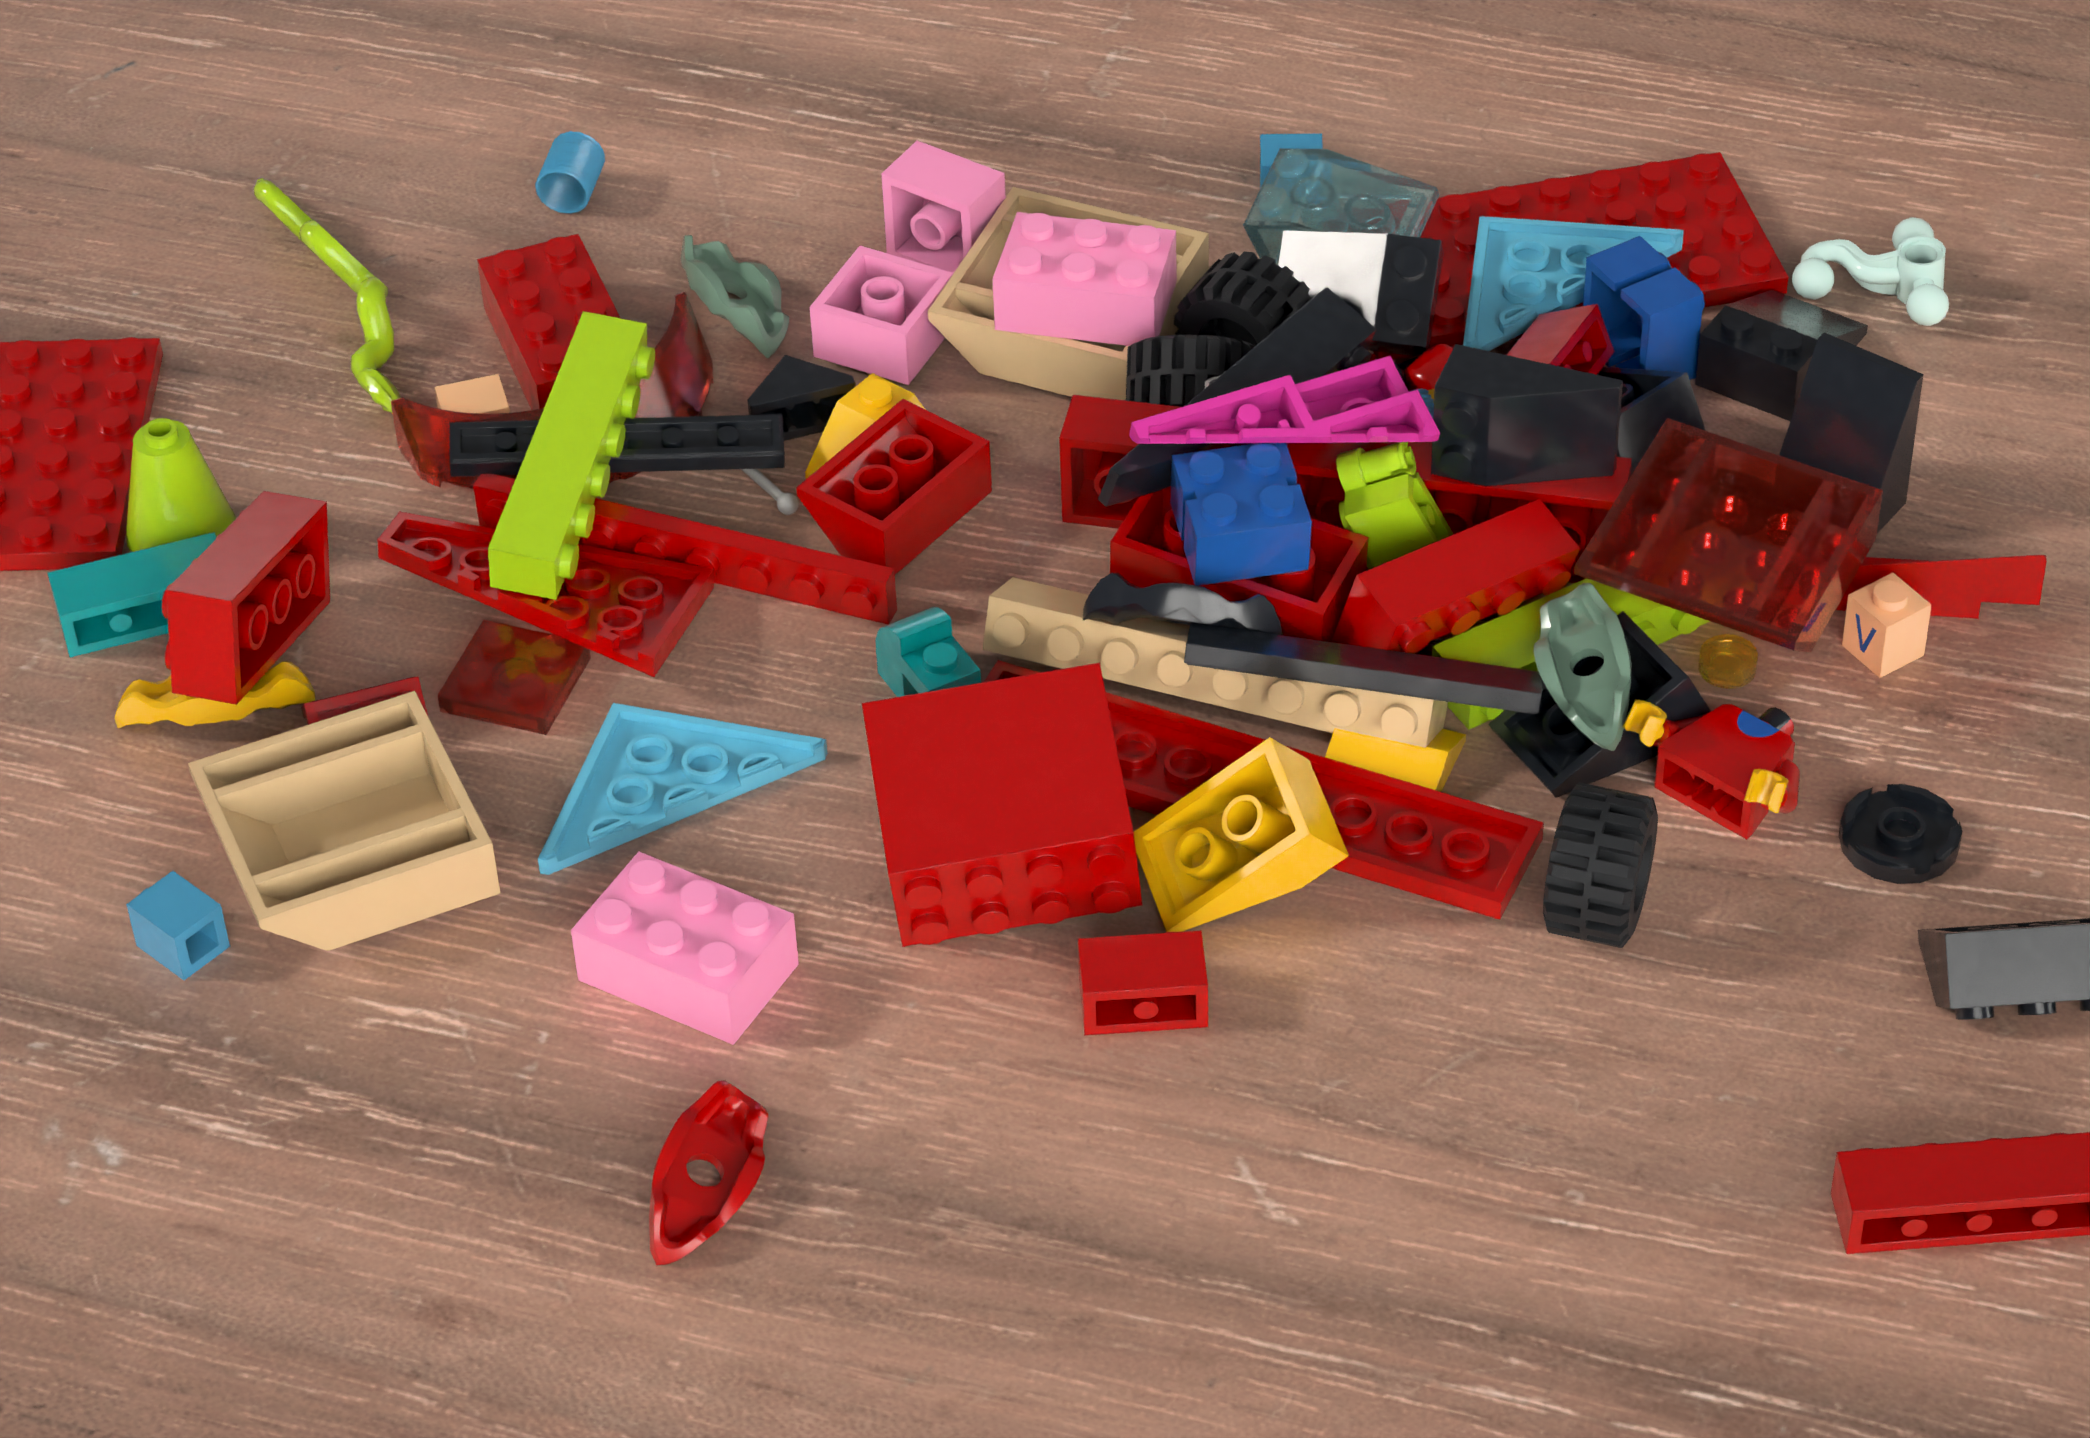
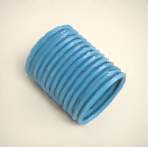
[535,131,605,214]

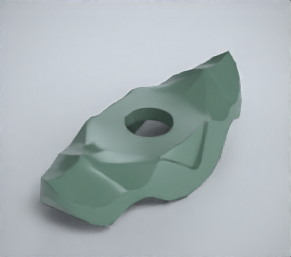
[680,235,790,359]
[1533,583,1632,751]

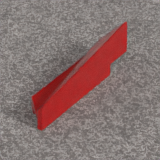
[1756,554,2047,619]

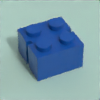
[1583,236,1704,380]
[1170,443,1312,586]

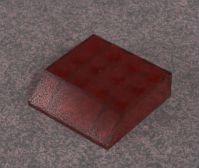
[1574,418,1883,652]

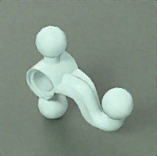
[1792,217,1949,326]

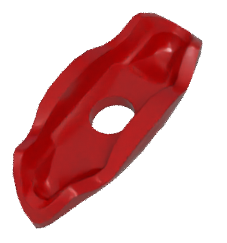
[649,1080,769,1265]

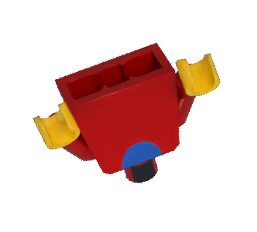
[1623,700,1800,840]

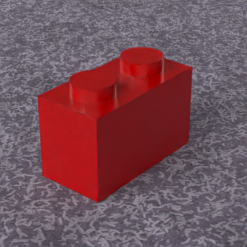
[1078,930,1208,1036]

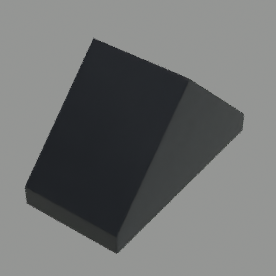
[747,355,856,441]

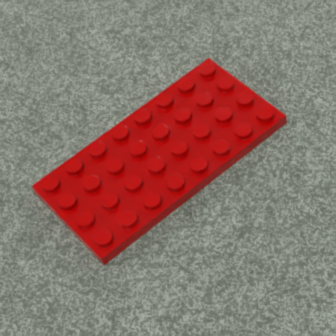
[1322,152,1789,360]

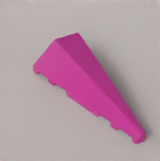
[1129,356,1440,444]

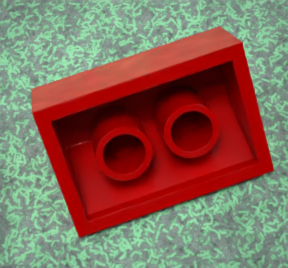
[796,399,992,575]

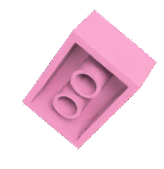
[992,212,1177,346]
[571,851,799,1045]

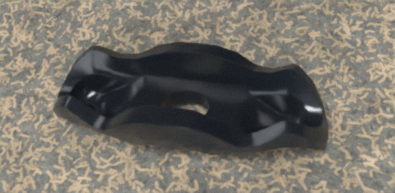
[1083,573,1283,635]

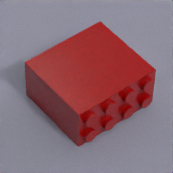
[862,662,1143,947]

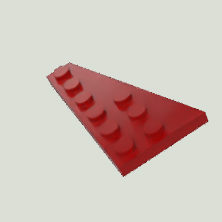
[377,511,714,677]

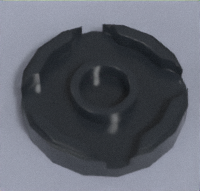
[1839,784,1963,884]

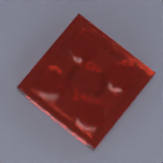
[437,620,591,735]

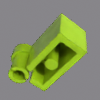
[1336,442,1453,569]

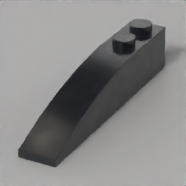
[1098,287,1377,507]

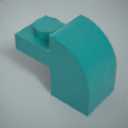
[876,607,981,697]

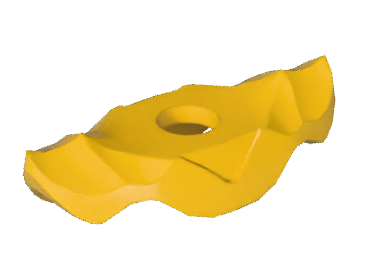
[114,661,315,728]

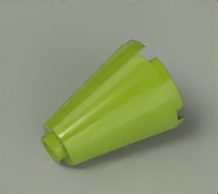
[126,418,236,552]

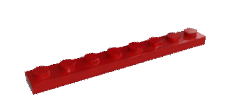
[473,473,897,625]

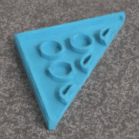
[1463,216,1684,351]
[538,703,828,875]

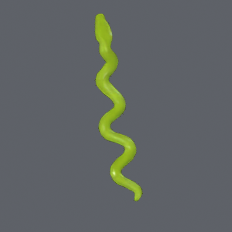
[253,178,405,417]

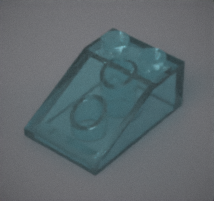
[1243,148,1440,265]

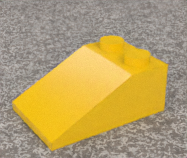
[1134,737,1349,932]

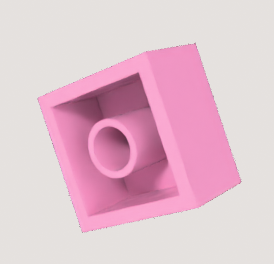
[881,141,1006,272]
[810,246,954,385]

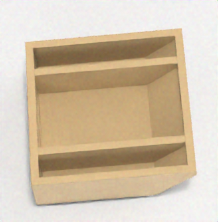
[928,187,1209,400]
[188,691,501,951]

